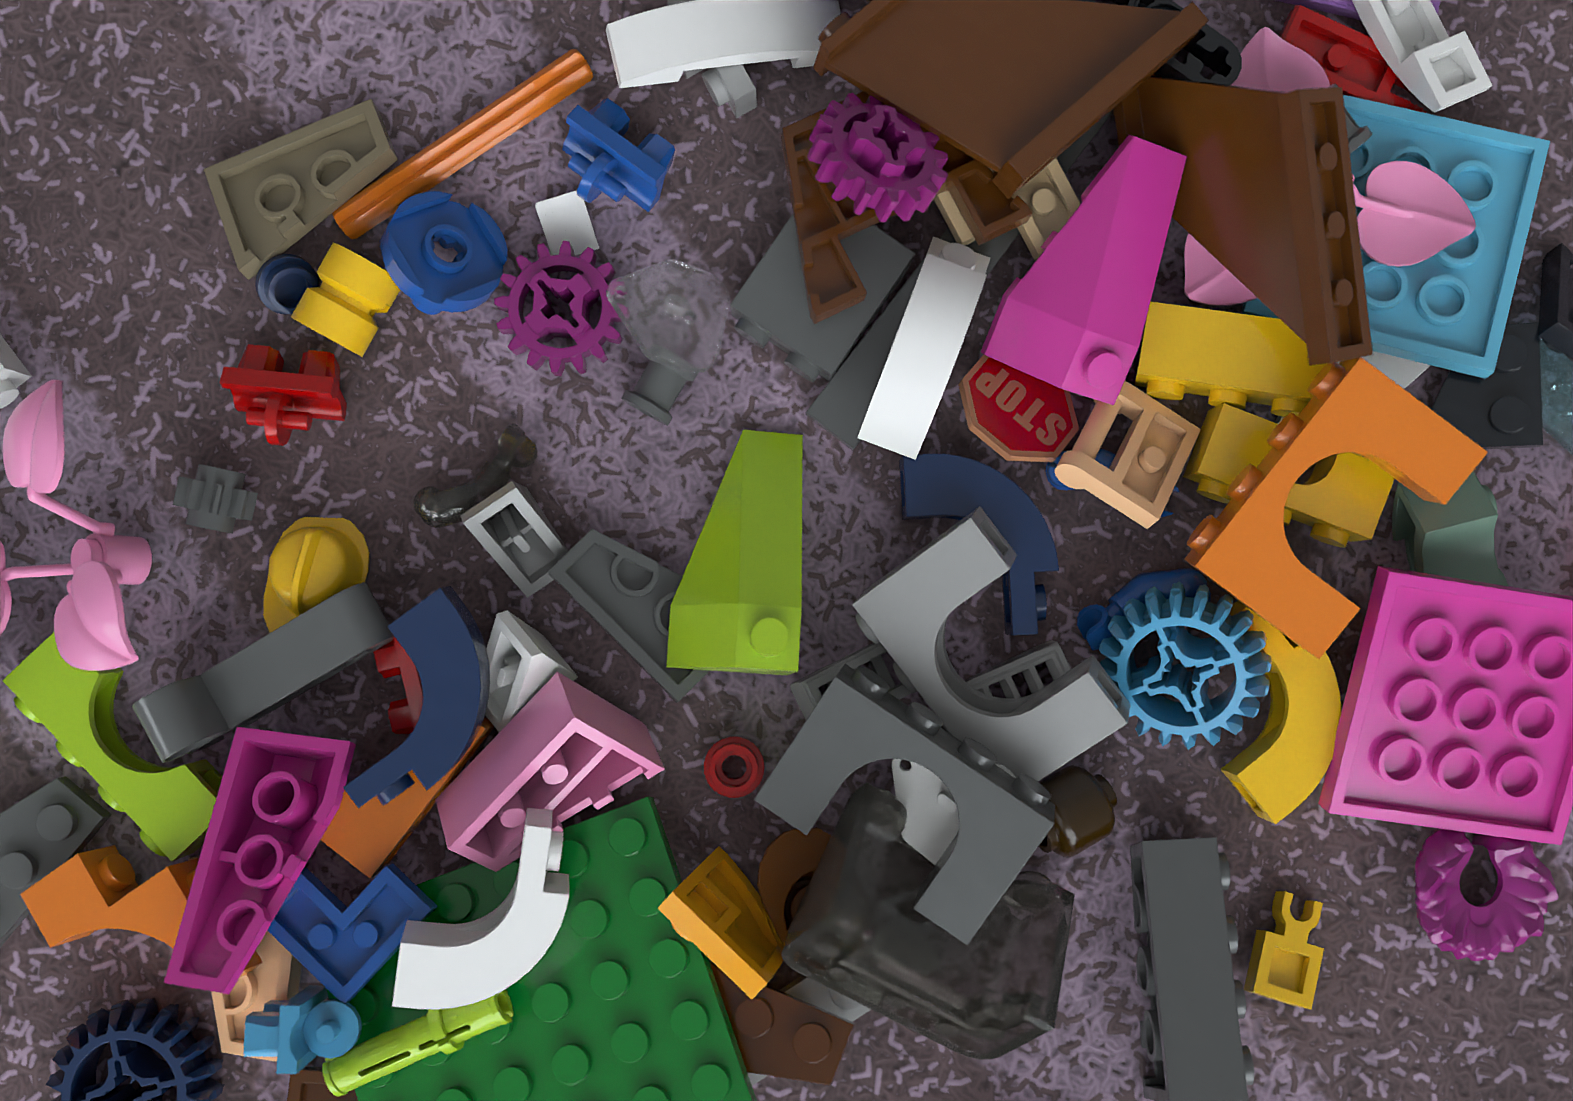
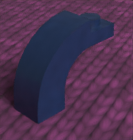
[899,454,1059,635]
[343,586,490,808]

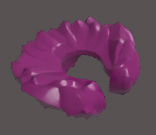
[1414,828,1559,961]

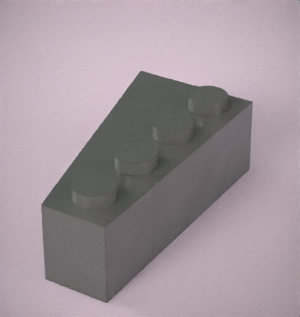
[1130,837,1254,1101]

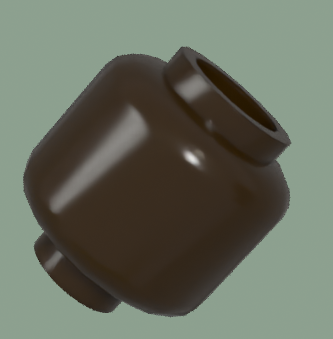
[1038,765,1117,858]

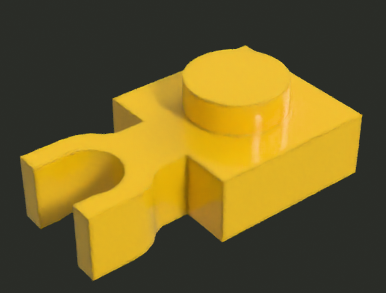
[1244,891,1324,1010]

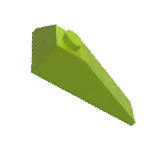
[666,430,803,675]

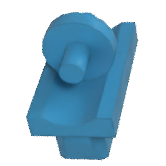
[244,985,362,1074]

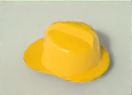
[263,517,370,633]

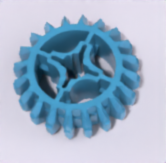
[1099,581,1272,750]

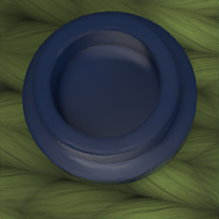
[255,254,319,315]

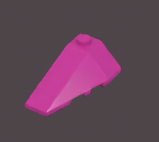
[980,135,1187,405]

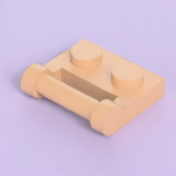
[1055,381,1201,529]

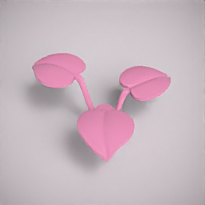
[1184,27,1476,306]
[0,380,152,671]

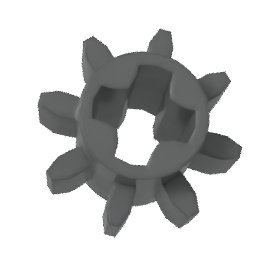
[173,464,258,533]

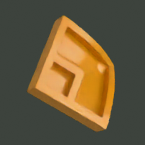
[658,846,787,999]

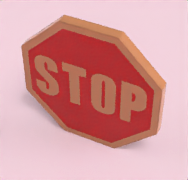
[958,355,1079,462]

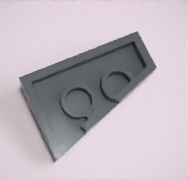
[548,529,710,703]
[0,776,112,948]

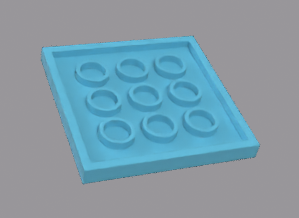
[1241,95,1550,379]

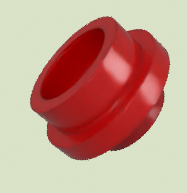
[704,736,765,798]

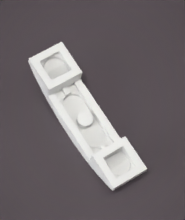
[606,0,841,88]
[1352,0,1493,113]

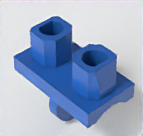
[562,98,675,212]

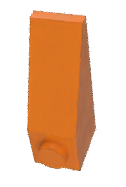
[321,718,494,878]

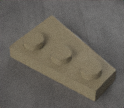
[204,99,398,280]

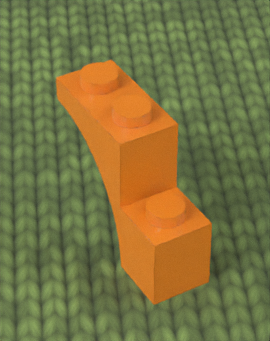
[20,845,263,977]

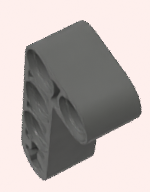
[132,582,395,763]

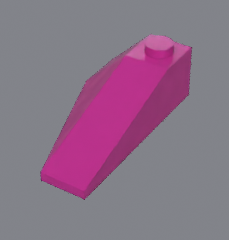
[164,727,356,994]

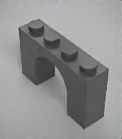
[754,664,1055,945]

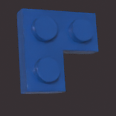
[267,863,438,1003]

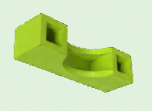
[2,632,223,862]

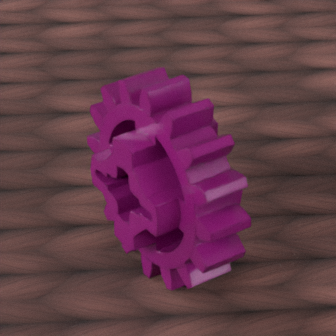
[808,93,948,222]
[494,241,629,377]

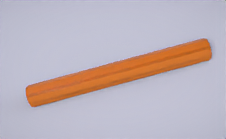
[332,49,593,239]

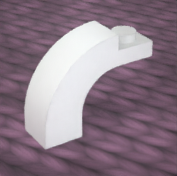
[857,236,990,460]
[392,808,569,1009]

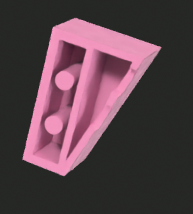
[435,672,665,872]

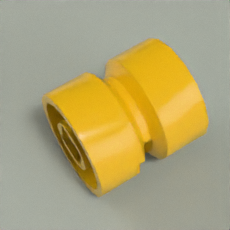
[291,242,400,357]

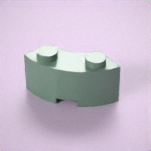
[1392,471,1508,586]

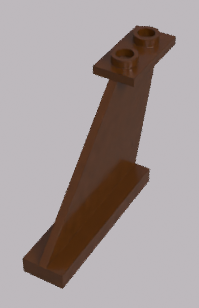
[813,0,1209,199]
[1113,74,1373,366]

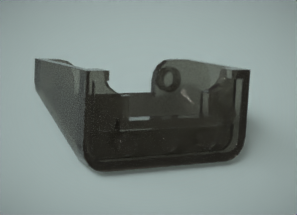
[781,782,1075,1060]

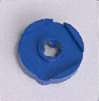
[379,191,507,315]

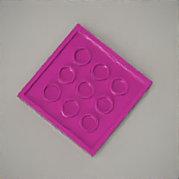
[1318,566,1573,845]

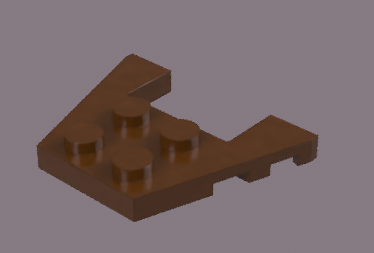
[781,91,1033,324]

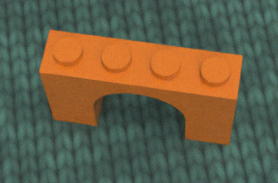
[1184,357,1488,659]

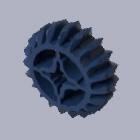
[45,998,225,1101]

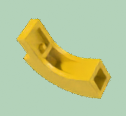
[1221,601,1341,824]

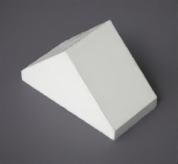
[485,611,578,732]

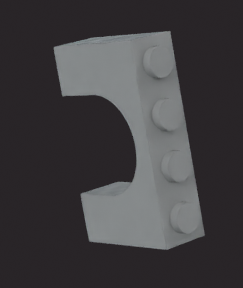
[852,506,1131,782]

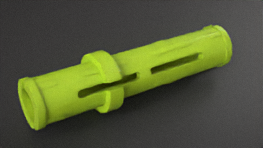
[322,990,513,1097]

